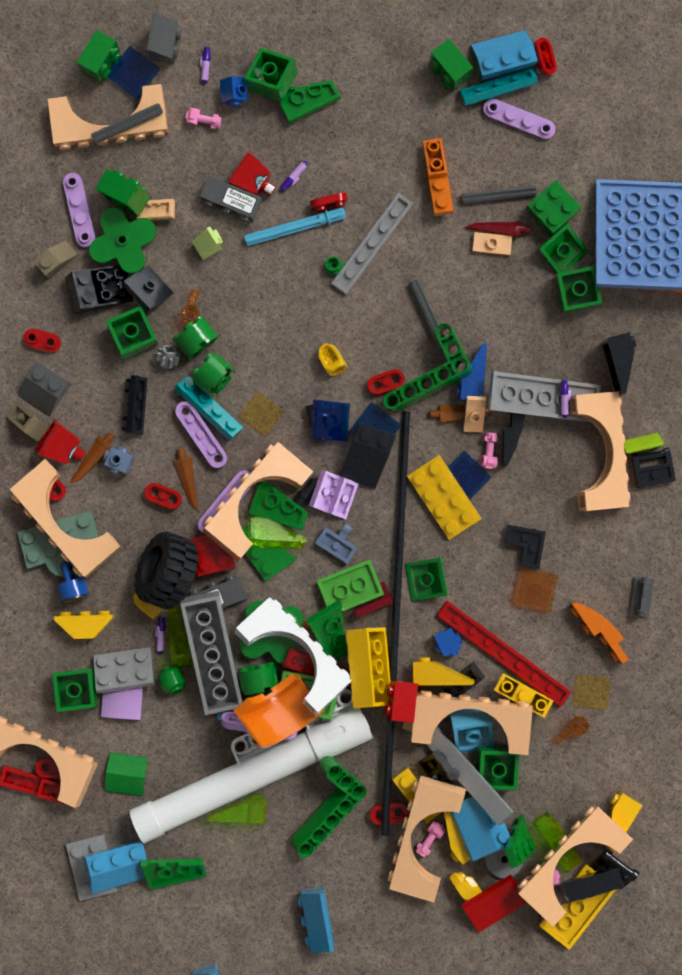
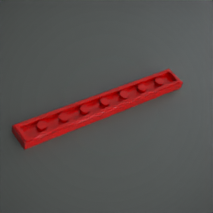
[436,601,571,707]

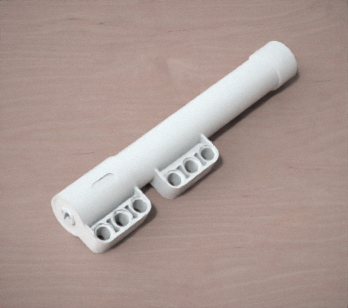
[129,689,374,844]

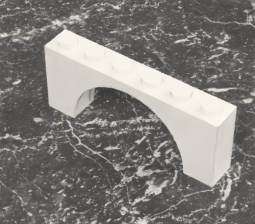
[235,597,351,716]

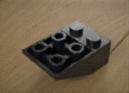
[65,265,134,314]

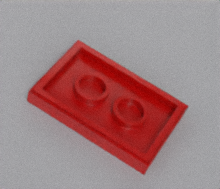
[461,874,527,932]

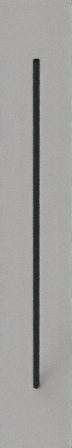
[381,411,410,836]

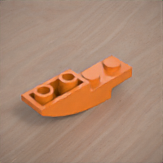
[423,138,453,216]
[570,602,629,664]

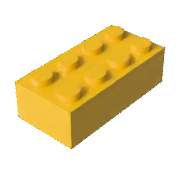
[346,627,391,709]

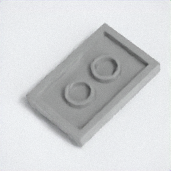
[93,647,155,694]
[66,834,118,901]

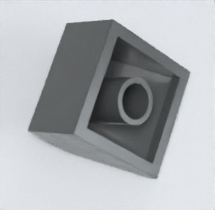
[147,12,182,63]
[18,361,72,416]

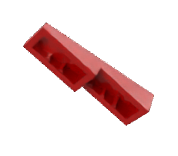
[0,764,72,807]

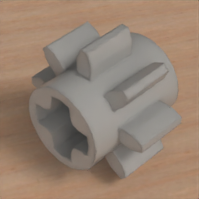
[156,345,180,369]

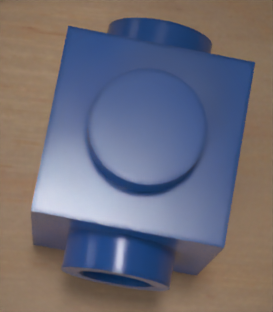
[220,76,248,107]
[433,627,462,658]

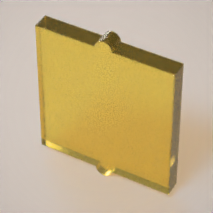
[239,391,285,436]
[573,674,611,710]

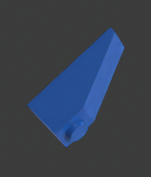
[456,343,487,401]

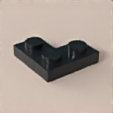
[504,525,546,569]

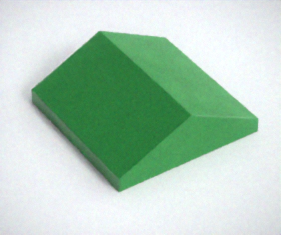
[538,223,588,273]
[405,557,448,601]
[105,752,148,796]

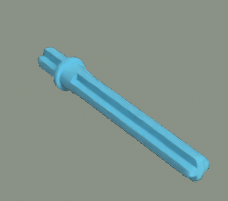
[244,207,346,246]

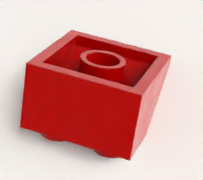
[385,681,418,723]

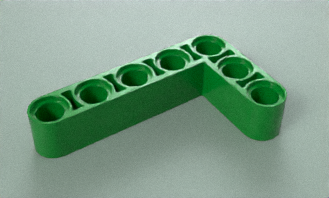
[383,323,472,412]
[290,756,367,858]

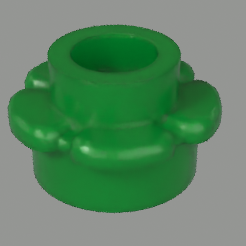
[325,256,343,275]

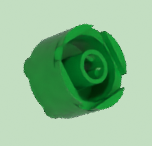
[172,316,218,360]
[191,353,236,398]
[237,662,279,695]

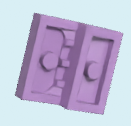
[309,470,359,519]
[101,687,143,720]

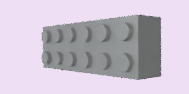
[180,591,243,715]

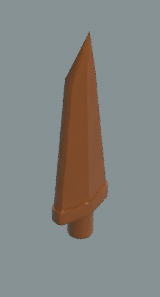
[430,405,494,423]
[70,432,115,483]
[174,448,199,513]

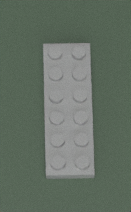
[487,371,601,423]

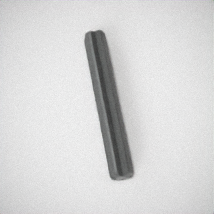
[91,103,163,144]
[461,186,537,204]
[409,279,445,351]

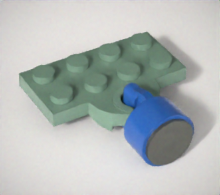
[18,511,99,604]

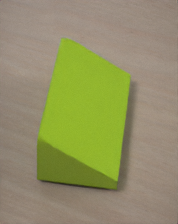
[624,433,664,454]

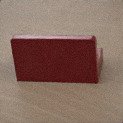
[354,582,393,617]

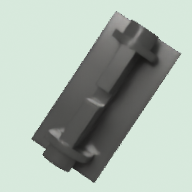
[630,576,654,617]

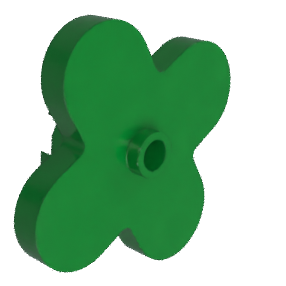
[89,207,157,274]
[240,601,304,664]

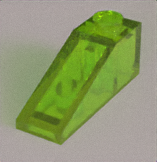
[246,516,308,549]
[168,606,194,668]
[207,794,268,824]
[532,811,582,873]

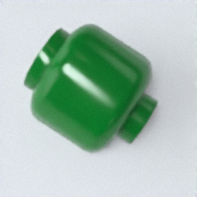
[158,666,186,696]

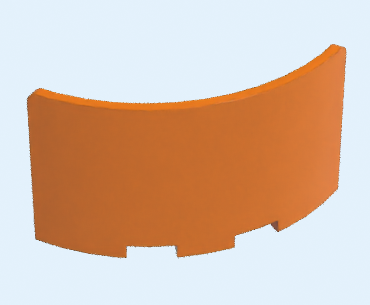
[233,674,324,748]

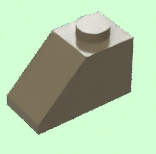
[34,240,78,279]
[6,402,49,442]

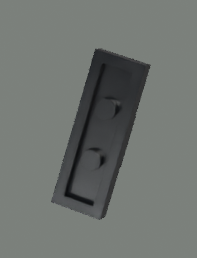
[122,375,148,435]

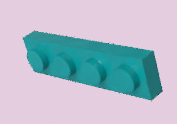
[459,67,538,106]
[174,376,243,441]

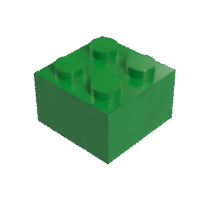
[77,30,121,84]
[429,38,473,91]
[244,47,298,102]
[95,169,150,217]
[526,180,581,237]
[554,266,602,313]
[106,306,158,360]
[52,667,98,712]
[476,746,519,790]

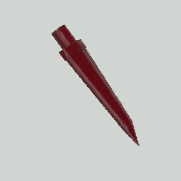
[464,221,531,238]

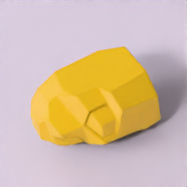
[319,343,348,377]
[133,594,163,620]
[450,872,482,902]

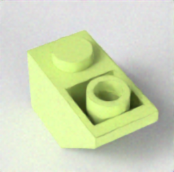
[192,226,223,260]

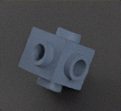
[103,446,135,474]

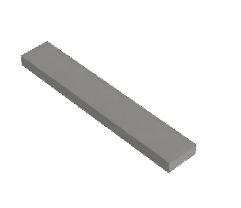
[331,193,413,295]
[426,727,514,826]

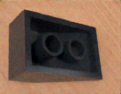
[602,332,636,397]
[339,422,396,489]

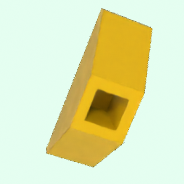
[54,611,114,639]
[493,673,554,718]

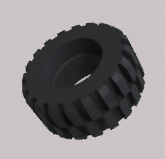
[134,531,199,609]

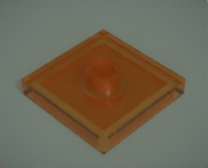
[512,567,559,612]

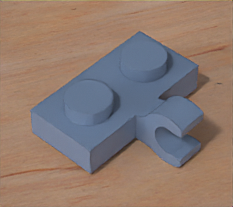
[315,524,358,564]

